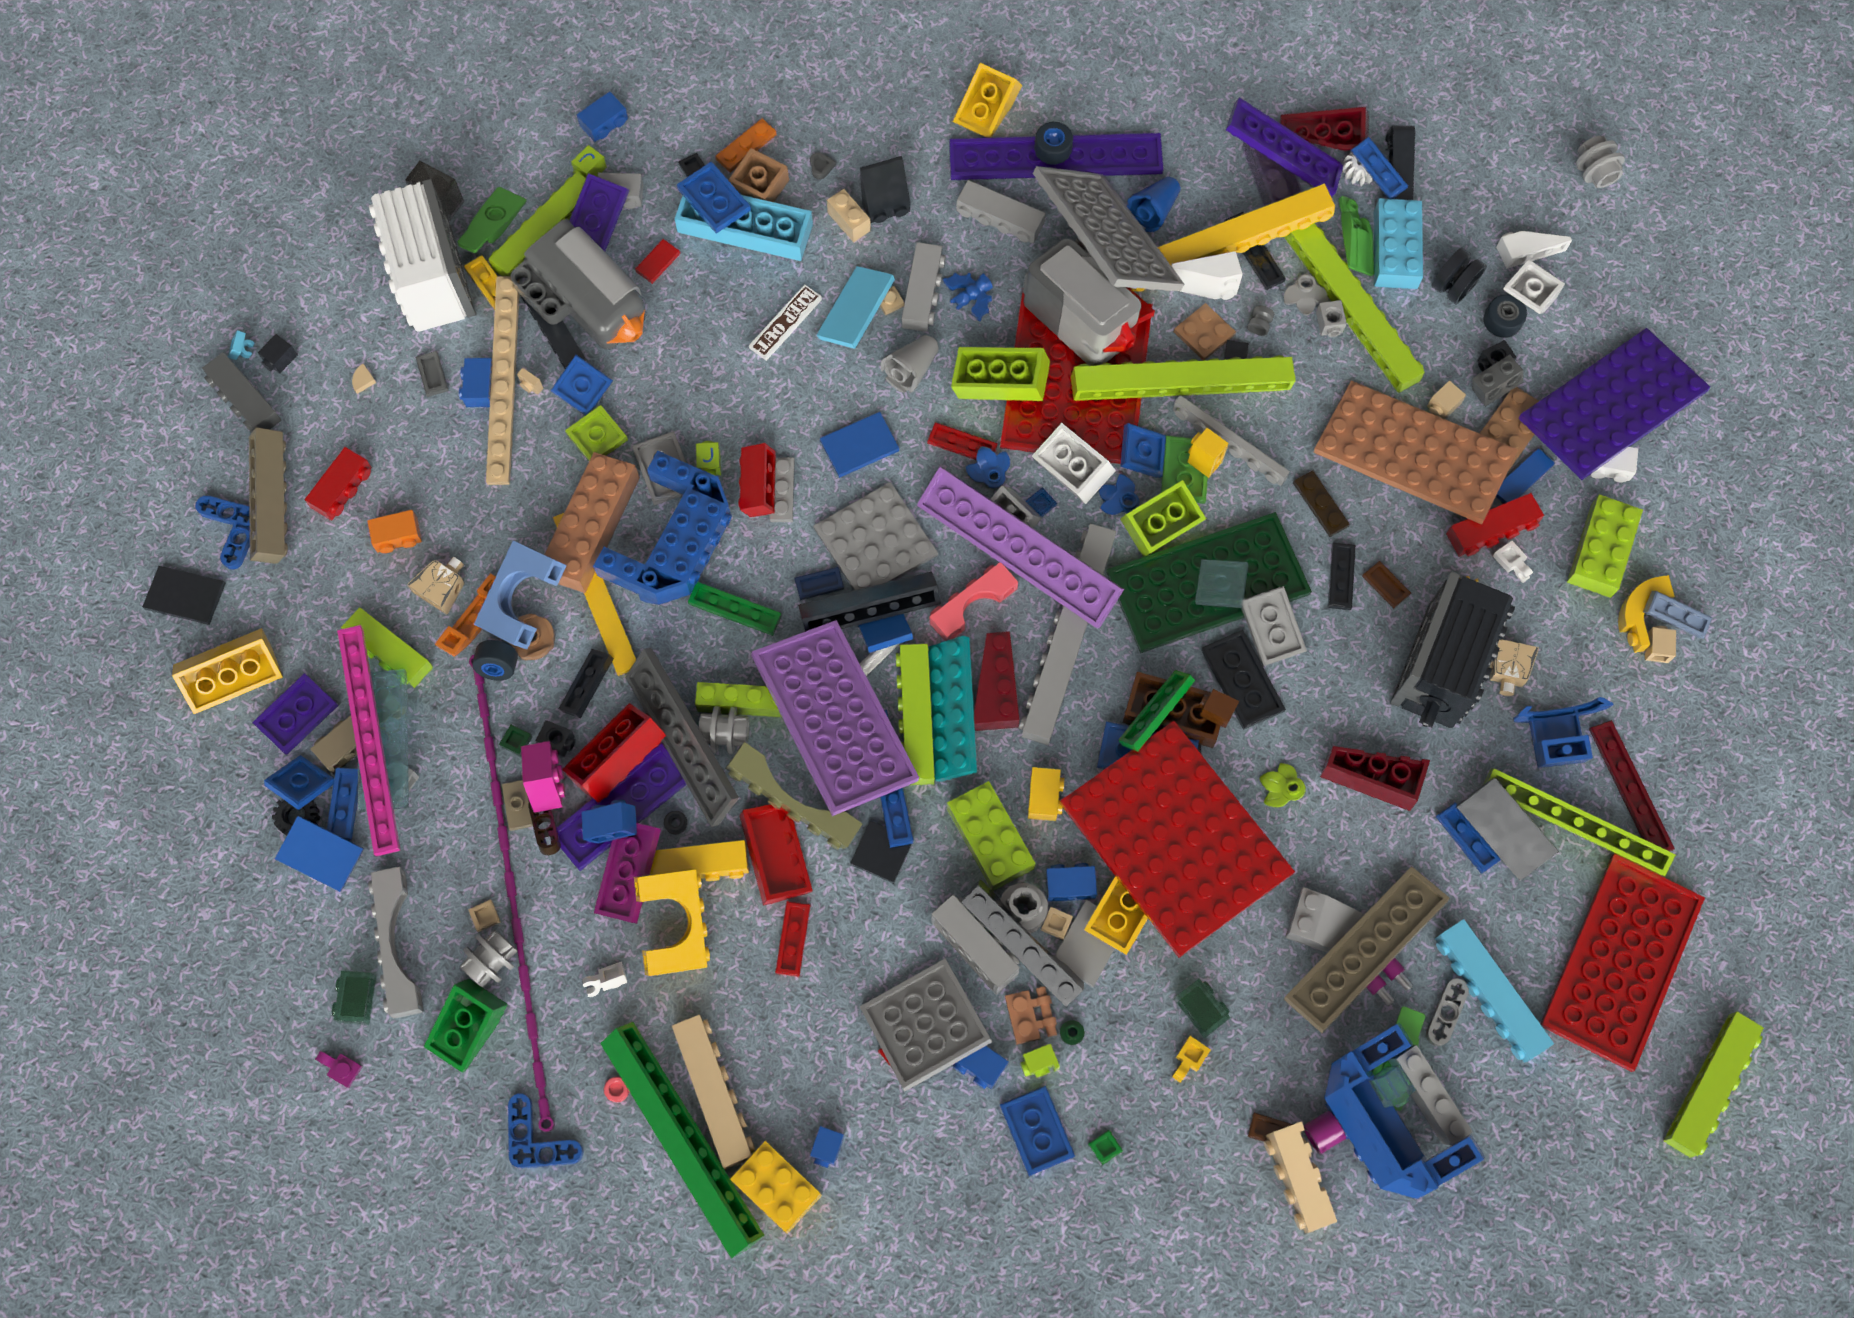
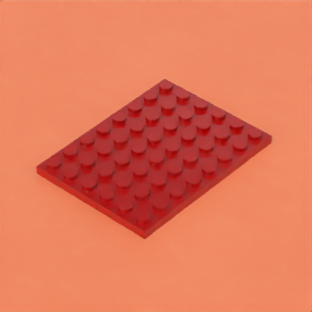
[1000,291,1153,464]
[1060,721,1295,958]

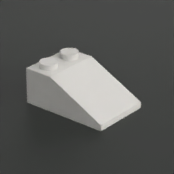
[1171,251,1242,300]
[1032,423,1116,504]

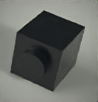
[258,334,298,374]

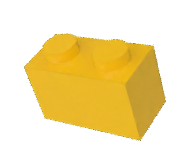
[1188,428,1229,478]
[1028,767,1065,821]

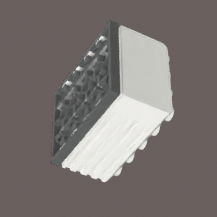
[369,179,476,331]

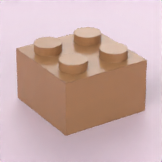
[728,148,789,202]

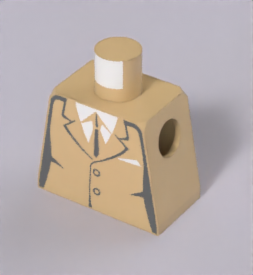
[408,557,464,615]
[1489,640,1539,696]

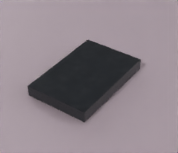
[142,566,226,625]

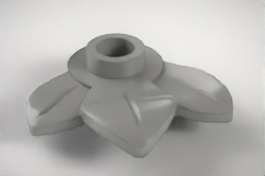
[1284,274,1327,316]

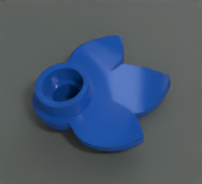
[966,446,1010,488]
[1099,474,1140,515]

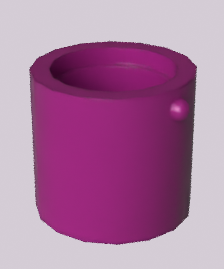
[1303,1110,1346,1154]

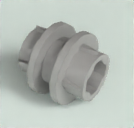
[1576,135,1625,188]
[699,706,750,754]
[1001,883,1048,934]
[460,929,518,987]

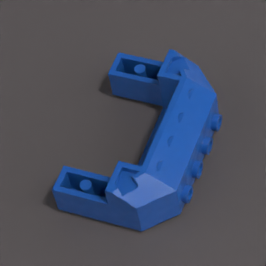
[593,451,732,605]
[1324,1023,1485,1199]

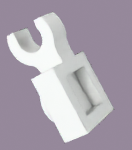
[1493,541,1533,583]
[582,962,627,997]

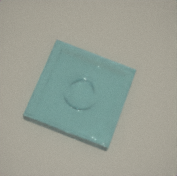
[1195,559,1248,608]

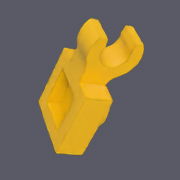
[1172,1036,1211,1083]

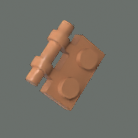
[1005,986,1057,1045]

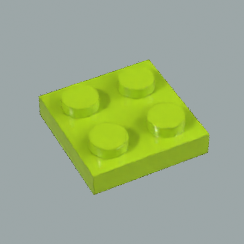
[565,405,628,461]

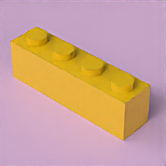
[650,840,749,881]

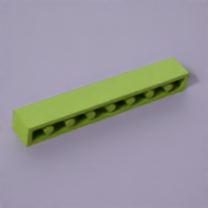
[1482,768,1676,876]

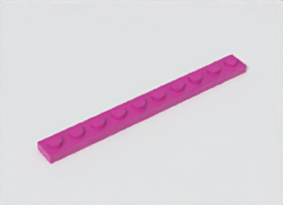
[337,625,400,856]

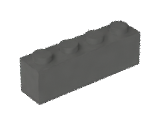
[202,352,282,433]

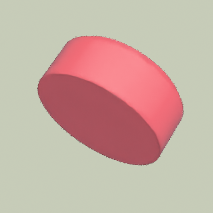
[604,1076,629,1102]

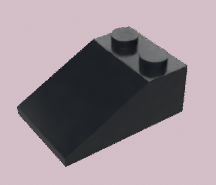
[860,156,910,223]

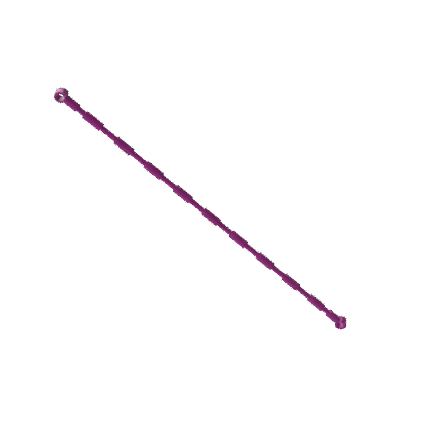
[469,654,555,1132]

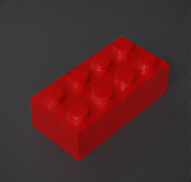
[562,703,666,803]

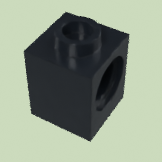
[1477,340,1517,372]
[535,720,576,757]

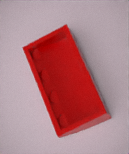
[739,804,813,906]

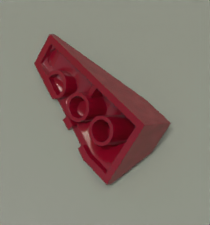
[1280,107,1369,151]

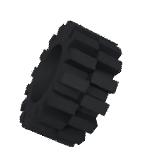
[272,800,320,836]

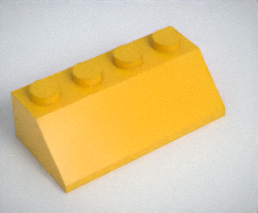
[172,628,283,714]

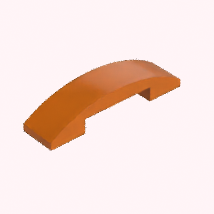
[435,573,496,657]

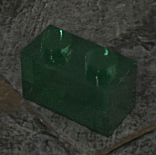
[332,971,377,1025]
[1174,978,1230,1039]

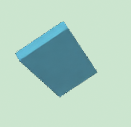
[817,266,895,349]

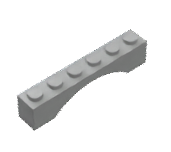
[368,867,423,1019]

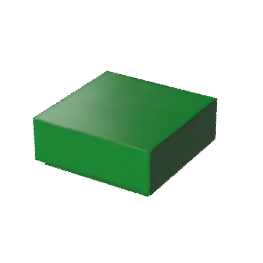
[1088,1130,1123,1165]

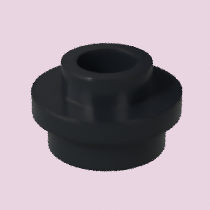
[664,811,688,835]

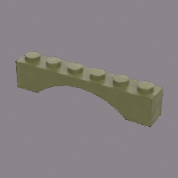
[725,742,863,850]

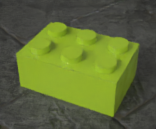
[1120,480,1206,557]

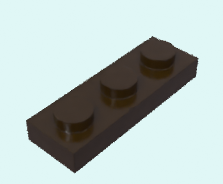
[1293,470,1350,537]

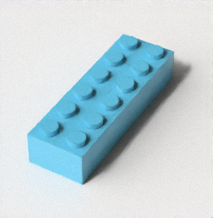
[675,195,813,261]

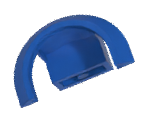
[1513,697,1614,768]

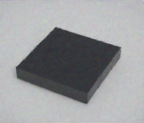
[850,821,914,884]

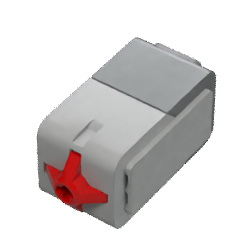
[1023,238,1141,366]

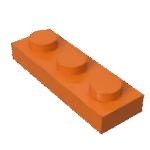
[715,118,777,173]

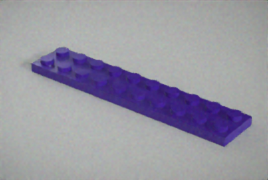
[949,133,1164,180]

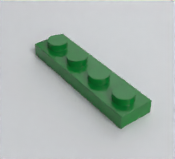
[688,582,782,636]
[1118,670,1195,751]

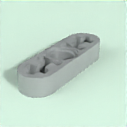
[1426,979,1469,1046]

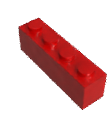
[1446,493,1545,557]

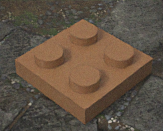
[1173,303,1236,361]

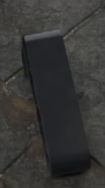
[1385,125,1415,200]

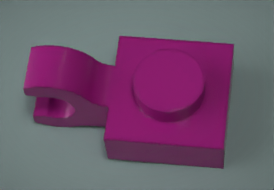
[315,1051,363,1088]

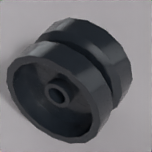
[1431,247,1487,305]

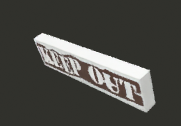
[749,285,822,361]

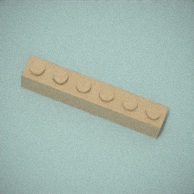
[672,1015,756,1170]

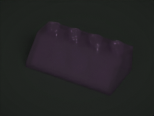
[1242,142,1303,207]

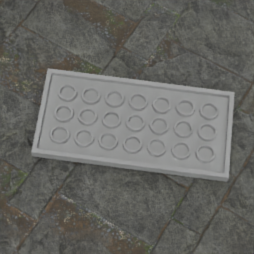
[1033,166,1185,291]

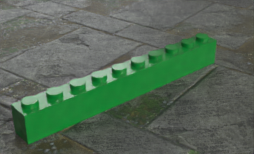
[600,1022,765,1259]

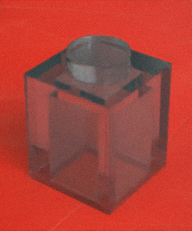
[1369,1064,1416,1108]

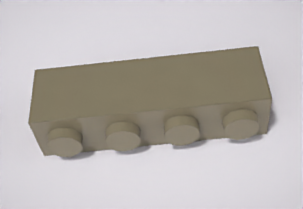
[310,687,407,774]

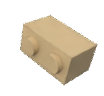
[827,189,871,243]

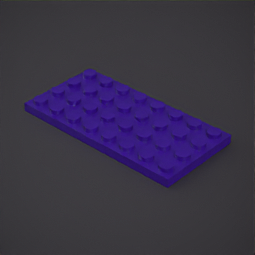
[1519,328,1710,480]

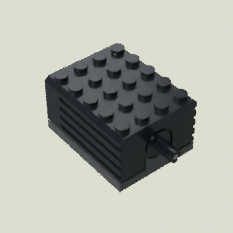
[1390,571,1515,728]

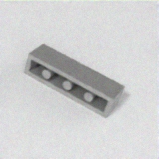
[956,180,1046,244]
[902,242,946,332]
[1388,1045,1473,1146]

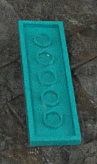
[928,635,977,782]

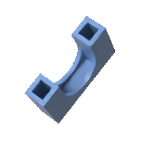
[474,540,567,649]

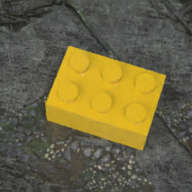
[730,1141,822,1234]

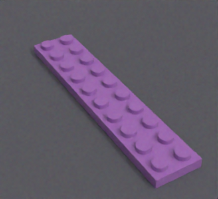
[917,467,1124,628]

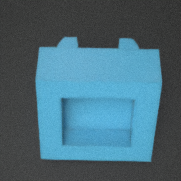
[227,330,254,360]

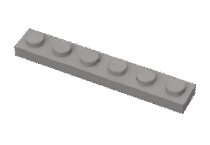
[1173,395,1290,486]

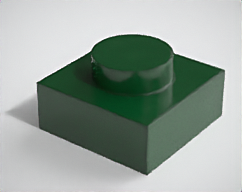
[499,724,533,757]

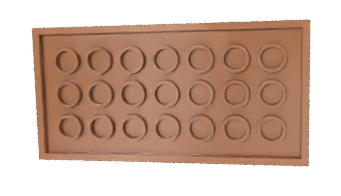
[1314,381,1518,524]

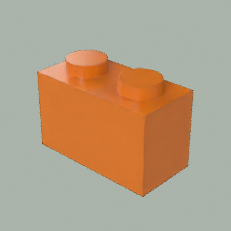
[367,510,422,553]

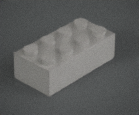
[931,894,1020,995]

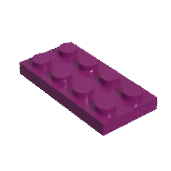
[594,823,661,924]

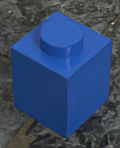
[810,1126,845,1168]

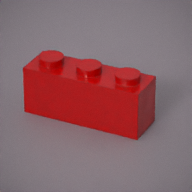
[738,443,776,517]
[304,447,372,521]

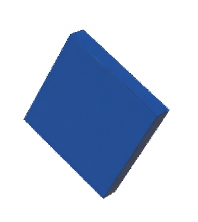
[550,355,613,416]
[1120,423,1166,478]
[858,614,913,653]
[264,755,334,810]

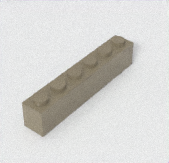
[249,428,288,564]

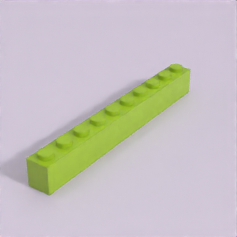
[1284,223,1425,393]
[1071,355,1296,401]

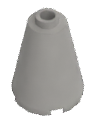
[881,335,939,393]

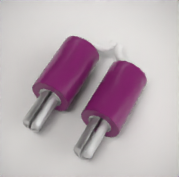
[1366,958,1412,1005]

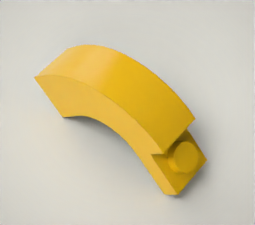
[1618,575,1675,653]

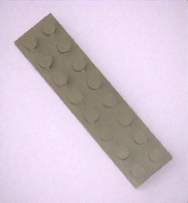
[1284,866,1450,1033]

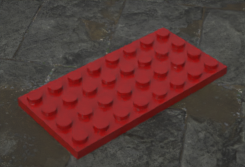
[1540,854,1705,1072]

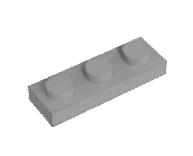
[770,458,795,522]

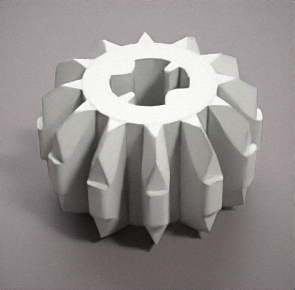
[1342,152,1373,186]

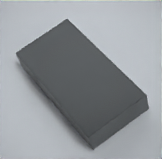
[416,351,449,397]

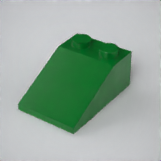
[424,979,508,1073]

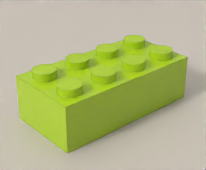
[951,347,1050,401]
[1567,494,1643,598]
[947,781,1036,891]

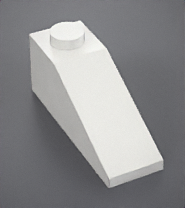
[1496,231,1572,269]

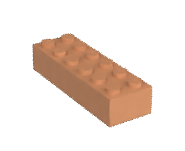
[544,452,640,593]

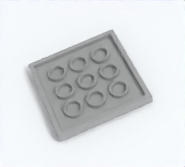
[813,482,938,591]
[860,958,992,1091]

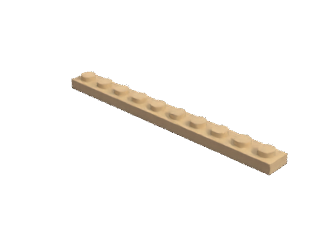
[486,276,520,485]

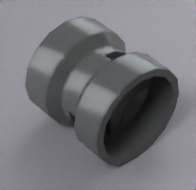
[1247,305,1275,336]

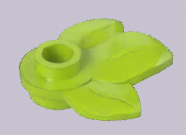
[1259,763,1306,807]

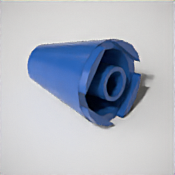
[1127,176,1181,232]

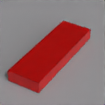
[927,422,998,460]
[775,901,811,977]

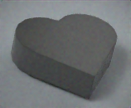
[810,152,836,179]

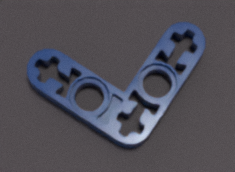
[195,496,250,570]
[508,1094,584,1168]

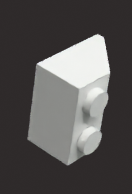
[1503,259,1565,314]

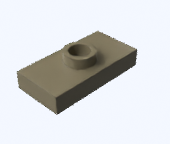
[502,780,533,831]

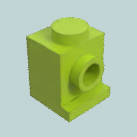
[1020,1044,1060,1078]

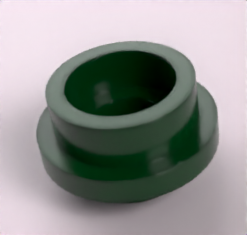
[1060,1020,1085,1045]

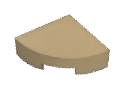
[352,364,376,394]

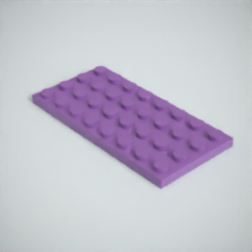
[751,620,919,816]

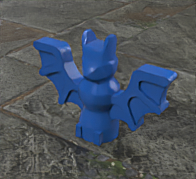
[943,273,993,322]

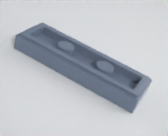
[1643,591,1713,639]

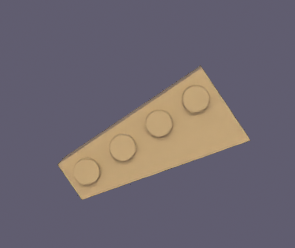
[1264,1121,1337,1233]

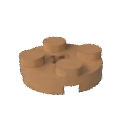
[508,614,555,660]

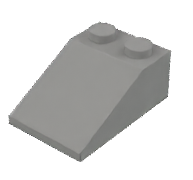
[1285,887,1365,953]

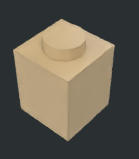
[1427,380,1466,419]
[1645,626,1676,663]

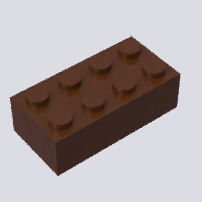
[1122,672,1221,748]

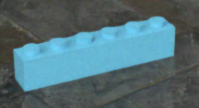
[1435,919,1554,1063]

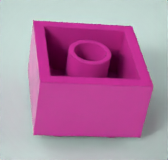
[521,741,566,813]

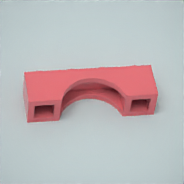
[930,563,1018,641]

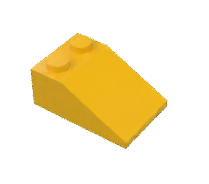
[953,63,1022,138]
[1084,876,1148,955]

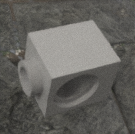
[1316,300,1347,337]

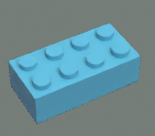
[1374,198,1423,289]

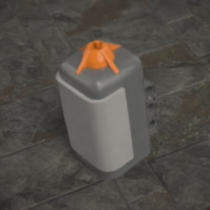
[511,219,646,350]

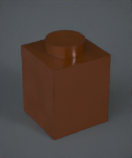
[1199,689,1239,728]

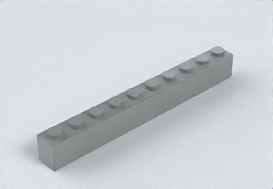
[1019,523,1116,746]

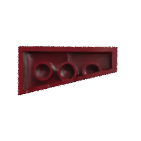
[974,631,1020,731]
[1320,746,1430,811]

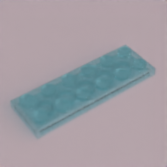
[358,669,409,812]

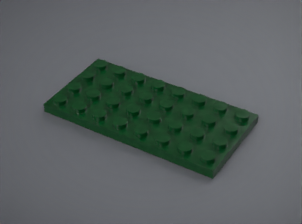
[1106,512,1312,654]

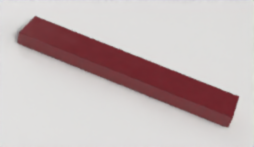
[1589,720,1675,852]

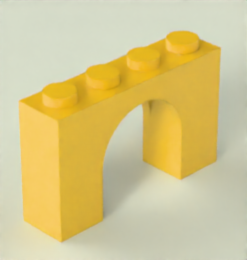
[634,869,710,976]

